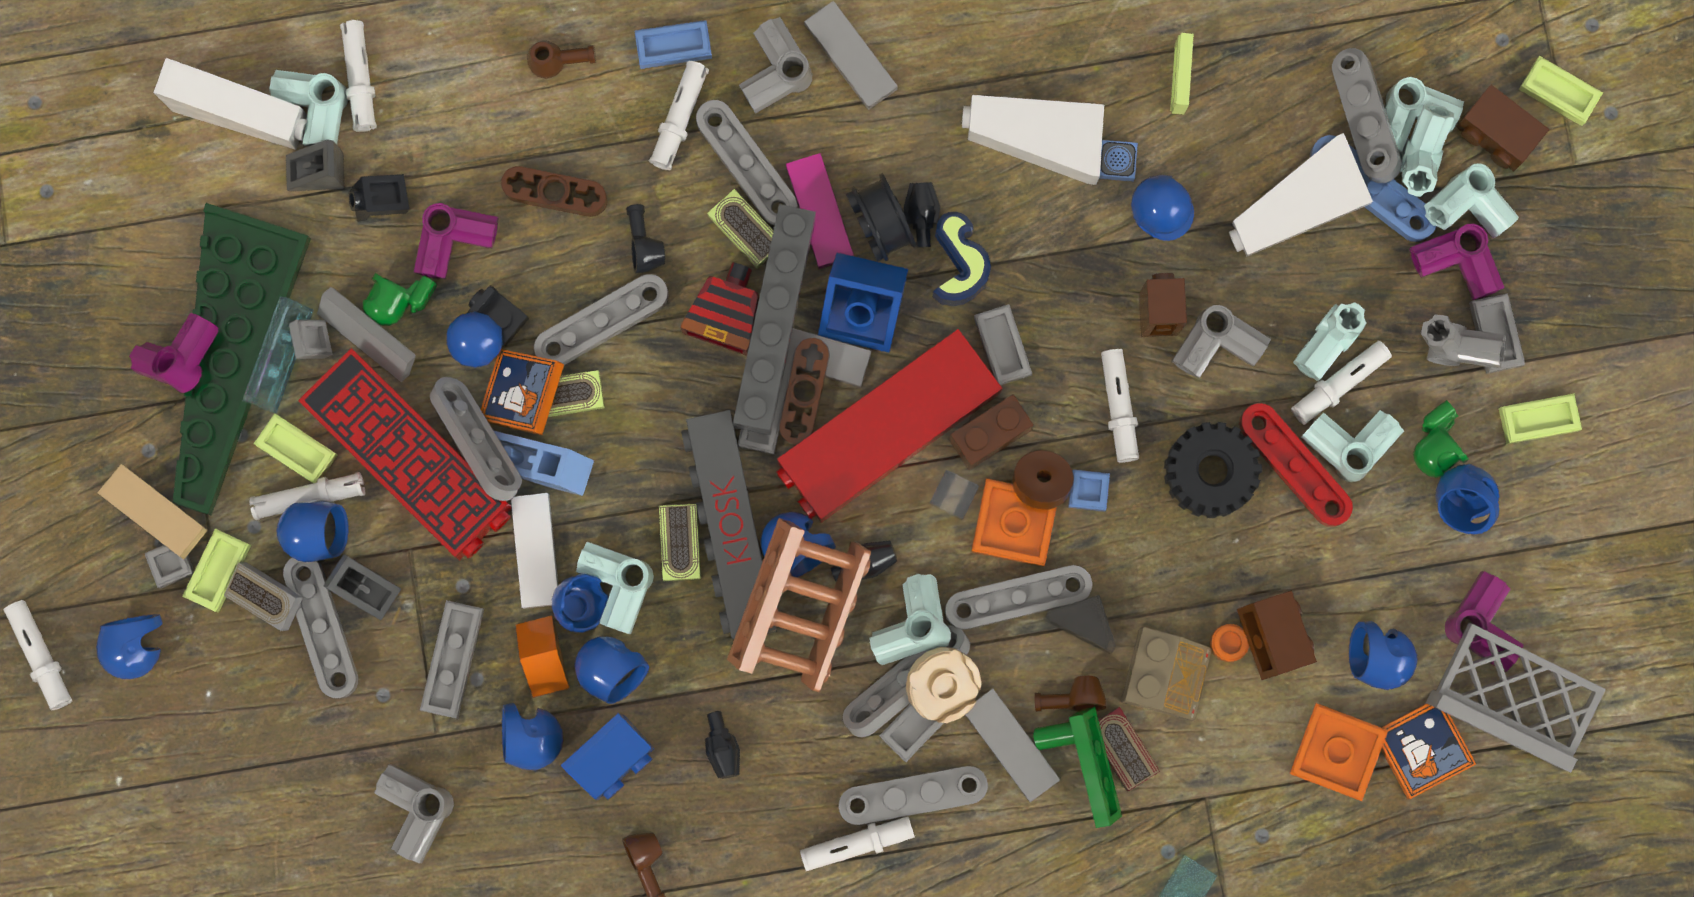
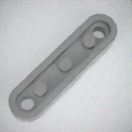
[1332,48,1402,183]
[696,100,797,226]
[534,274,669,365]
[430,377,522,501]
[283,558,358,699]
[945,565,1092,630]
[843,625,970,737]
[839,766,988,825]

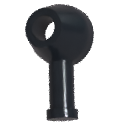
[626,204,665,274]

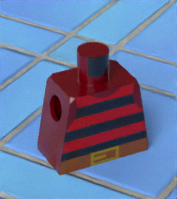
[680,262,759,356]

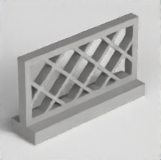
[1426,623,1606,773]

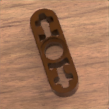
[501,166,608,217]
[779,338,830,444]

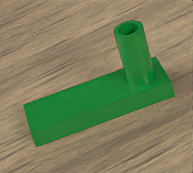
[1033,707,1122,828]

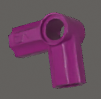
[414,203,499,280]
[1409,224,1504,300]
[129,313,219,393]
[1445,571,1524,672]

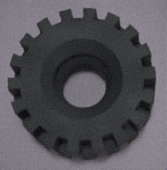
[1164,422,1262,518]

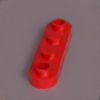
[1239,403,1353,527]

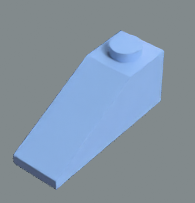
[494,431,594,496]

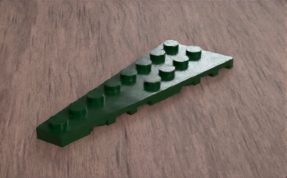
[173,203,311,516]

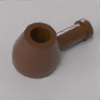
[527,41,596,79]
[1035,676,1106,712]
[622,832,666,897]

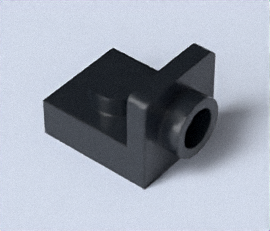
[349,174,410,222]
[467,285,529,346]

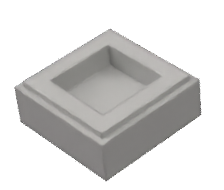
[289,320,333,359]
[144,545,194,588]

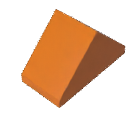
[516,616,570,698]

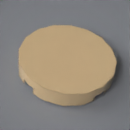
[906,647,982,723]

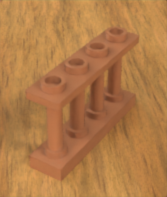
[727,518,871,692]

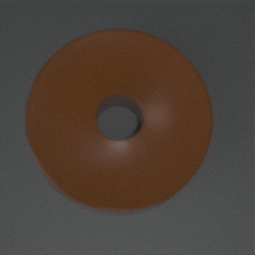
[1012,450,1074,509]

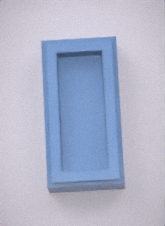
[635,20,712,69]

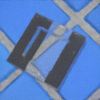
[929,470,979,520]

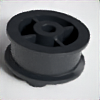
[846,173,917,262]

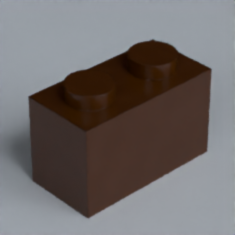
[1456,84,1550,172]
[1139,273,1187,337]
[949,394,1034,471]
[1237,590,1317,680]

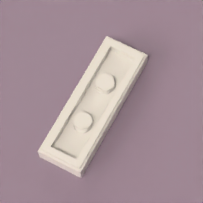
[511,493,558,609]

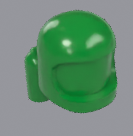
[362,273,437,326]
[1413,400,1469,478]

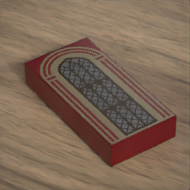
[1099,707,1160,792]

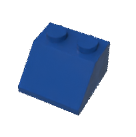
[818,253,908,353]
[561,713,655,800]

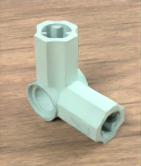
[269,70,348,146]
[1385,77,1464,154]
[1400,104,1454,197]
[1424,164,1519,238]
[1293,302,1367,381]
[1301,410,1404,482]
[576,541,654,634]
[869,574,951,665]

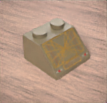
[1121,627,1212,721]

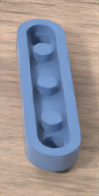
[1310,135,1436,242]

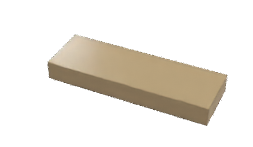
[98,464,208,559]

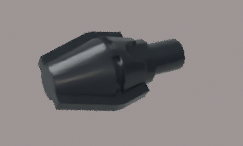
[904,182,941,248]
[831,540,897,581]
[705,711,740,779]

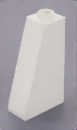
[153,58,307,150]
[962,95,1104,185]
[1229,133,1373,257]

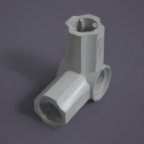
[739,17,813,114]
[1171,305,1271,379]
[1421,314,1506,368]
[375,764,454,863]

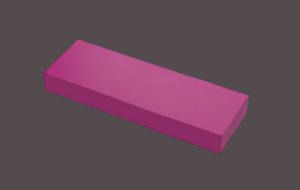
[786,153,854,269]

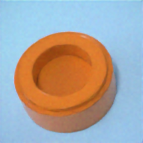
[1210,624,1249,662]

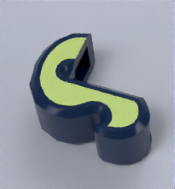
[932,212,991,306]

